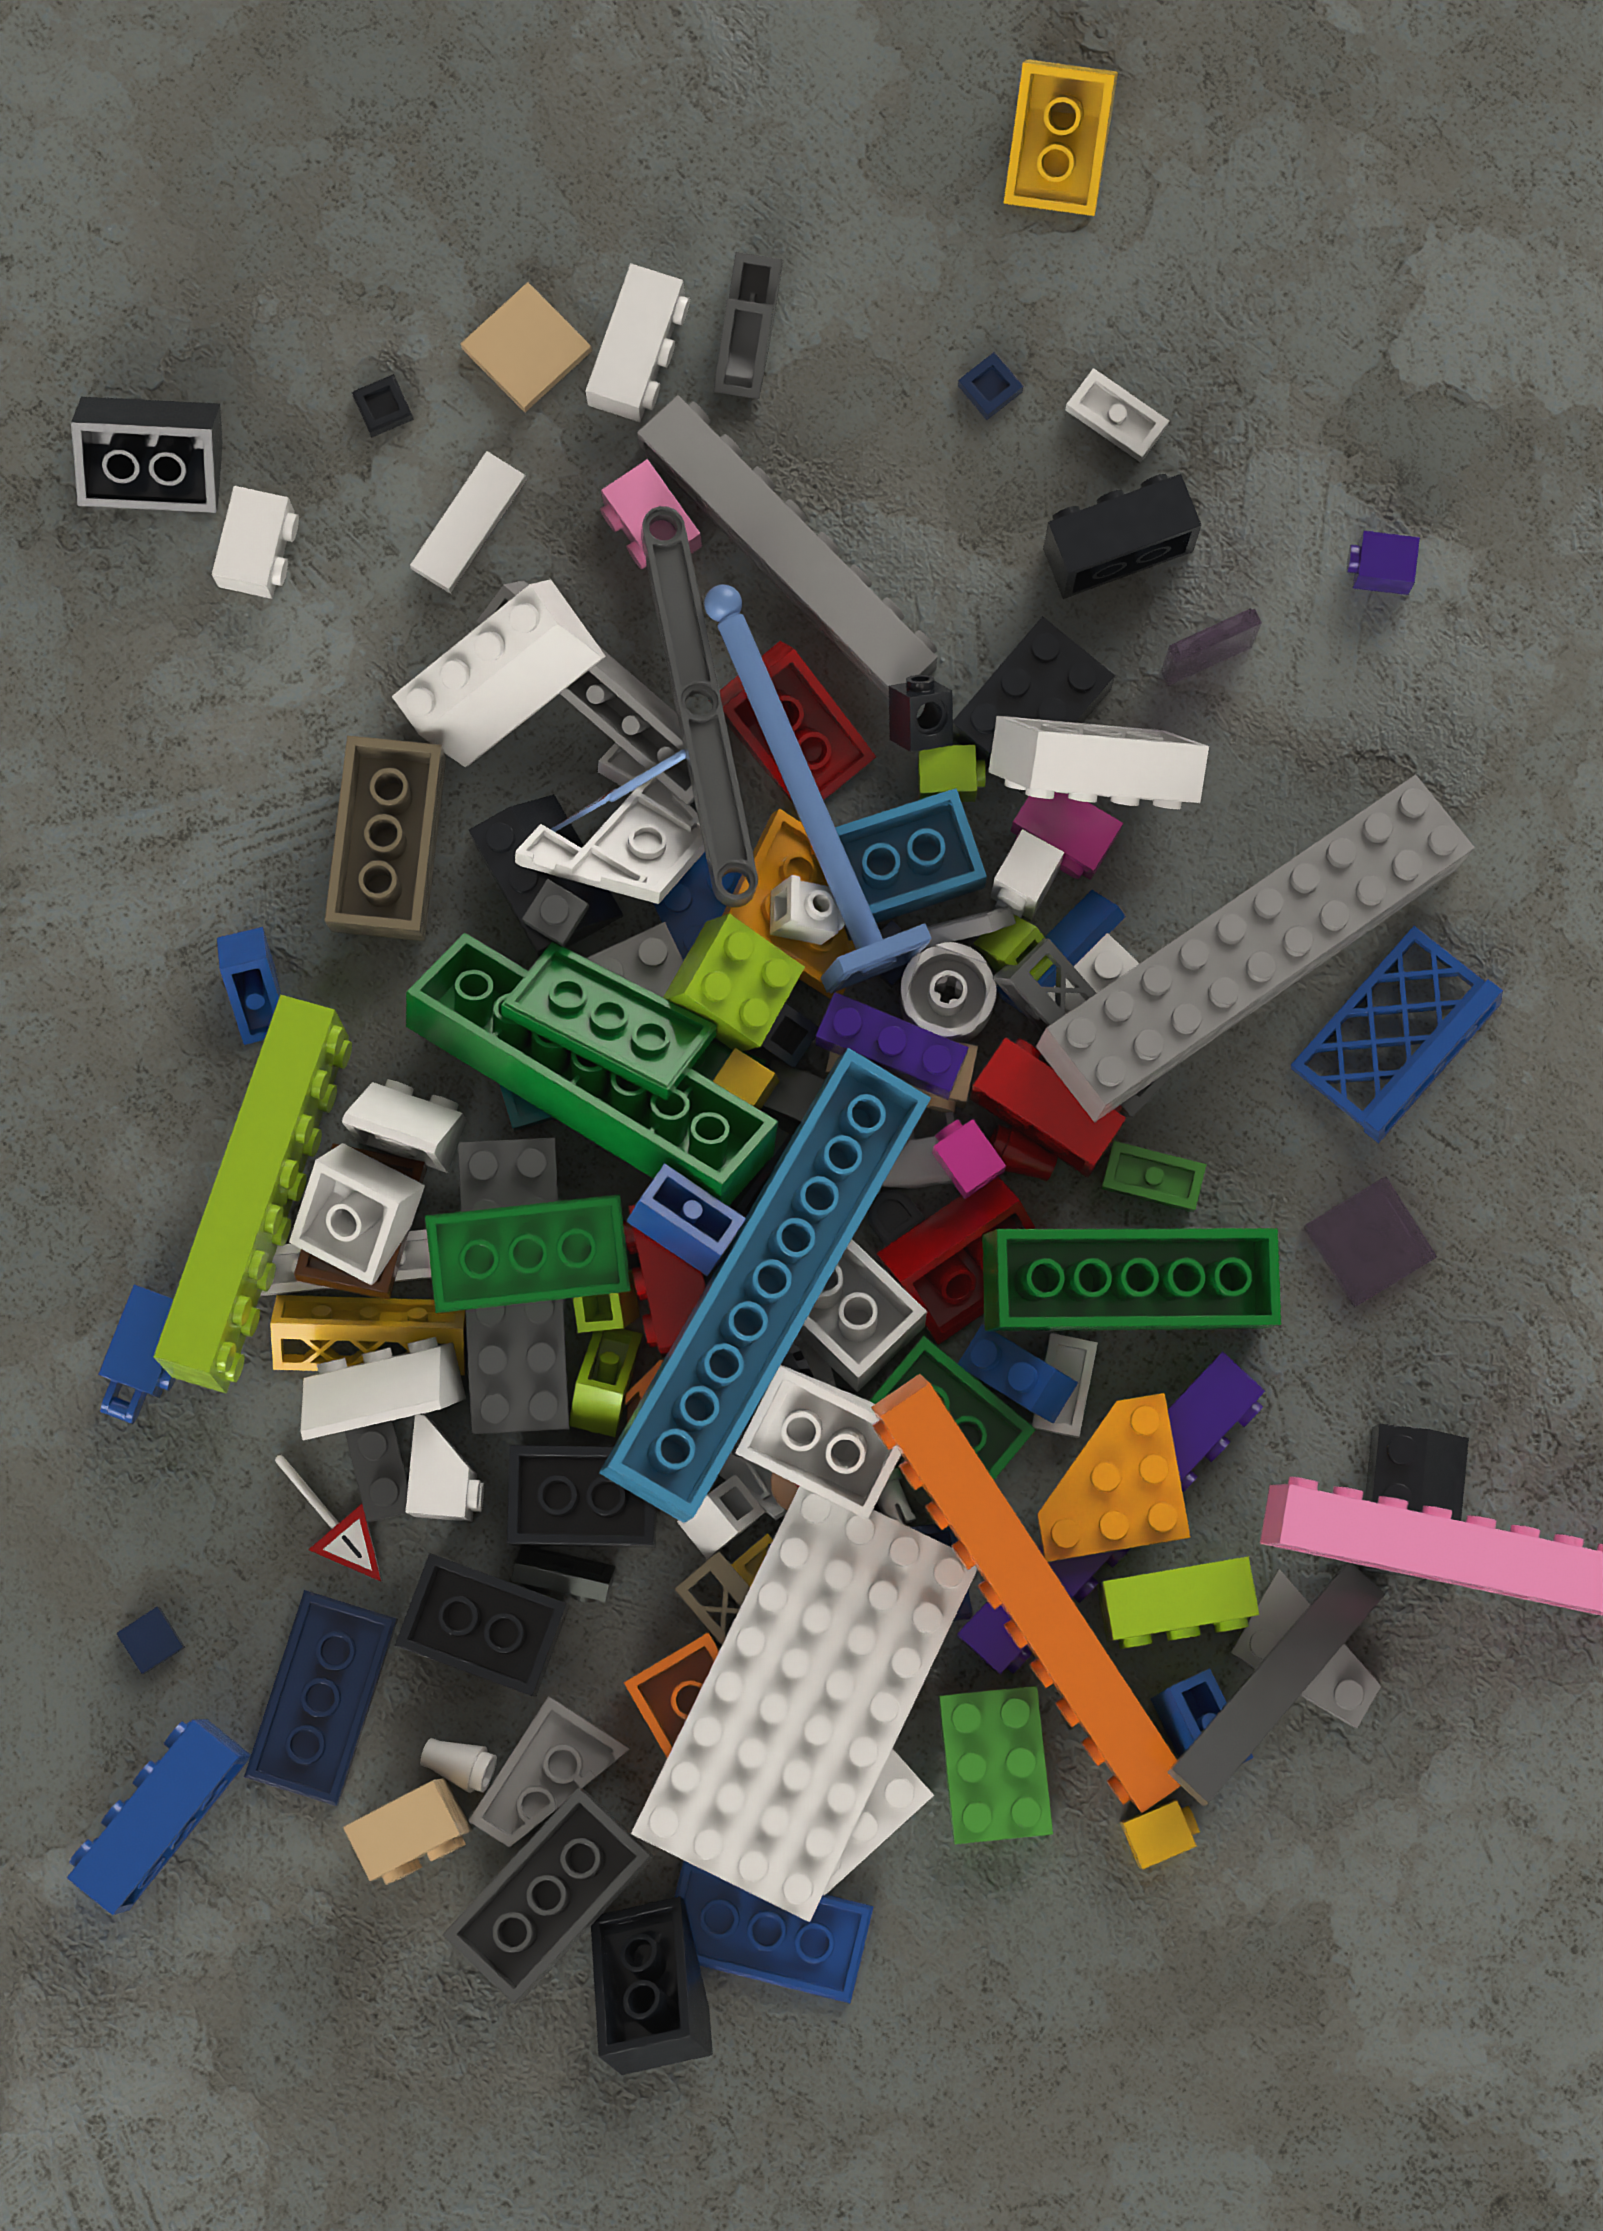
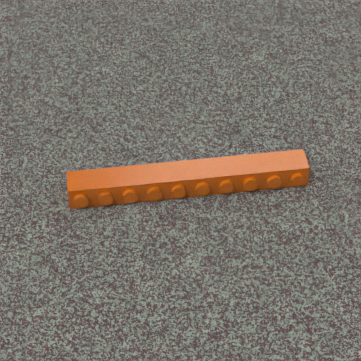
[871,1374,1181,1813]

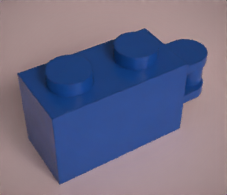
[98,1285,176,1424]

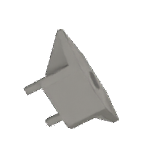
[882,1112,954,1189]

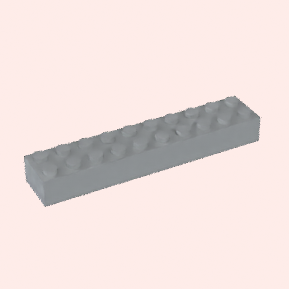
[1036,774,1475,1123]

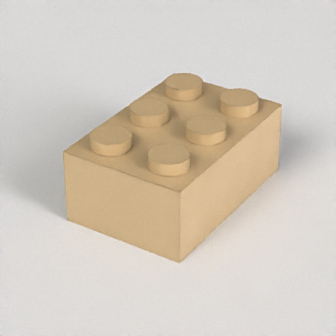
[343,1778,472,1885]

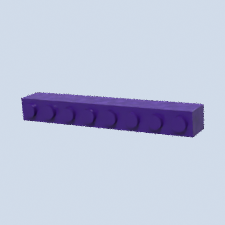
[956,1351,1265,1675]

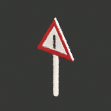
[275,1455,382,1582]

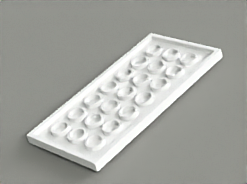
[631,1486,978,1922]

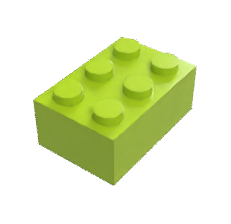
[1097,1556,1260,1649]

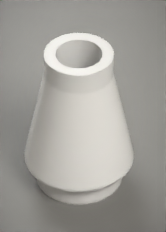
[420,1738,497,1793]

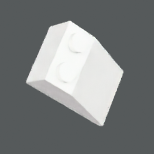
[342,1079,466,1173]
[735,1365,901,1520]

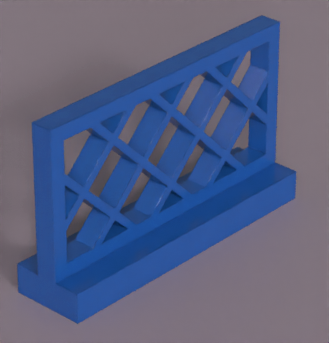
[1291,926,1503,1144]

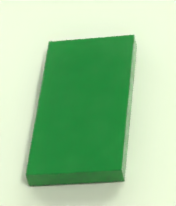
[501,942,717,1100]
[425,1194,630,1313]

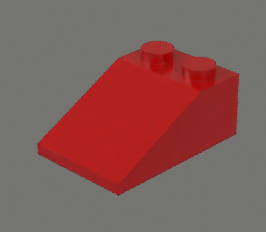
[708,641,877,803]

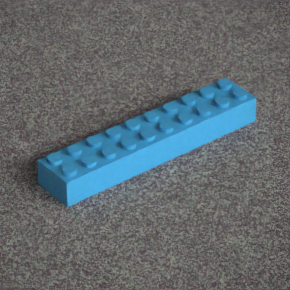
[599,1048,931,1523]

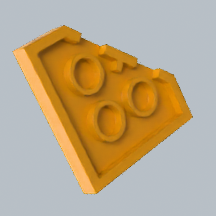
[722,808,856,999]
[1037,1393,1191,1562]

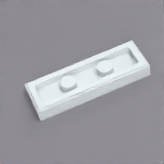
[410,451,527,593]

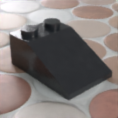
[591,1896,713,2075]

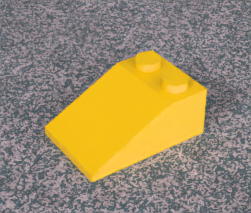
[1003,59,1118,216]

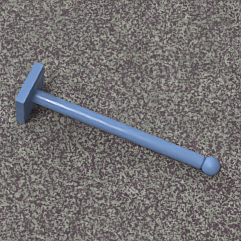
[704,584,932,994]

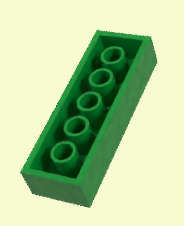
[982,1228,1281,1331]

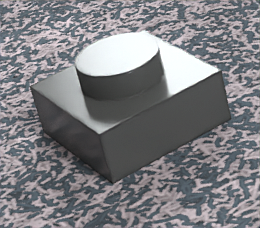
[522,879,589,947]

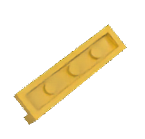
[270,1295,466,1375]

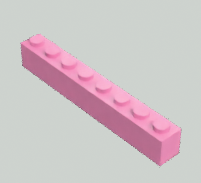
[1260,1477,1603,1616]

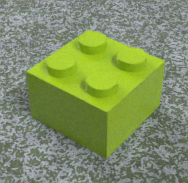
[663,913,805,1052]

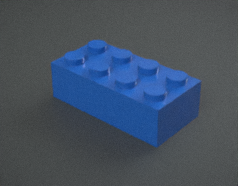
[67,1719,251,1915]

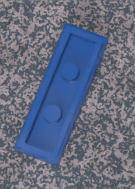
[996,890,1126,1015]

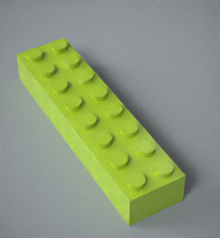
[153,994,352,1394]

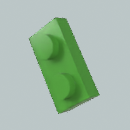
[1101,1141,1207,1213]

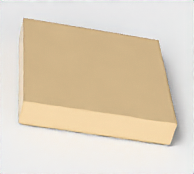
[460,282,592,412]

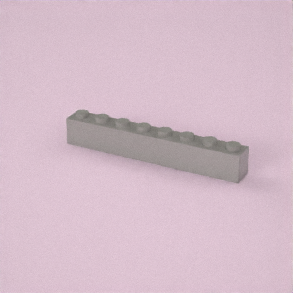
[637,395,937,699]

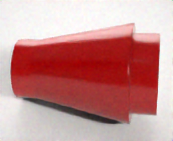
[989,1125,1058,1181]

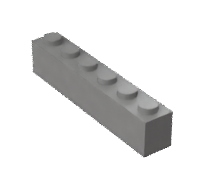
[477,580,695,805]

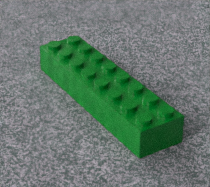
[406,932,778,1206]

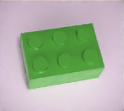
[938,1686,1053,1844]

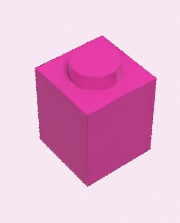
[932,1119,1006,1199]

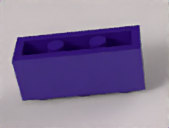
[816,992,969,1100]

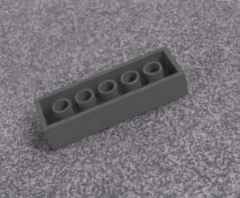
[458,1138,569,1434]

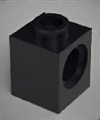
[889,675,953,752]

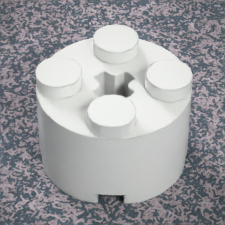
[899,942,996,1043]

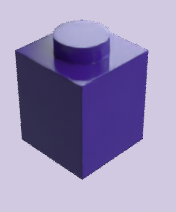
[1347,530,1420,595]

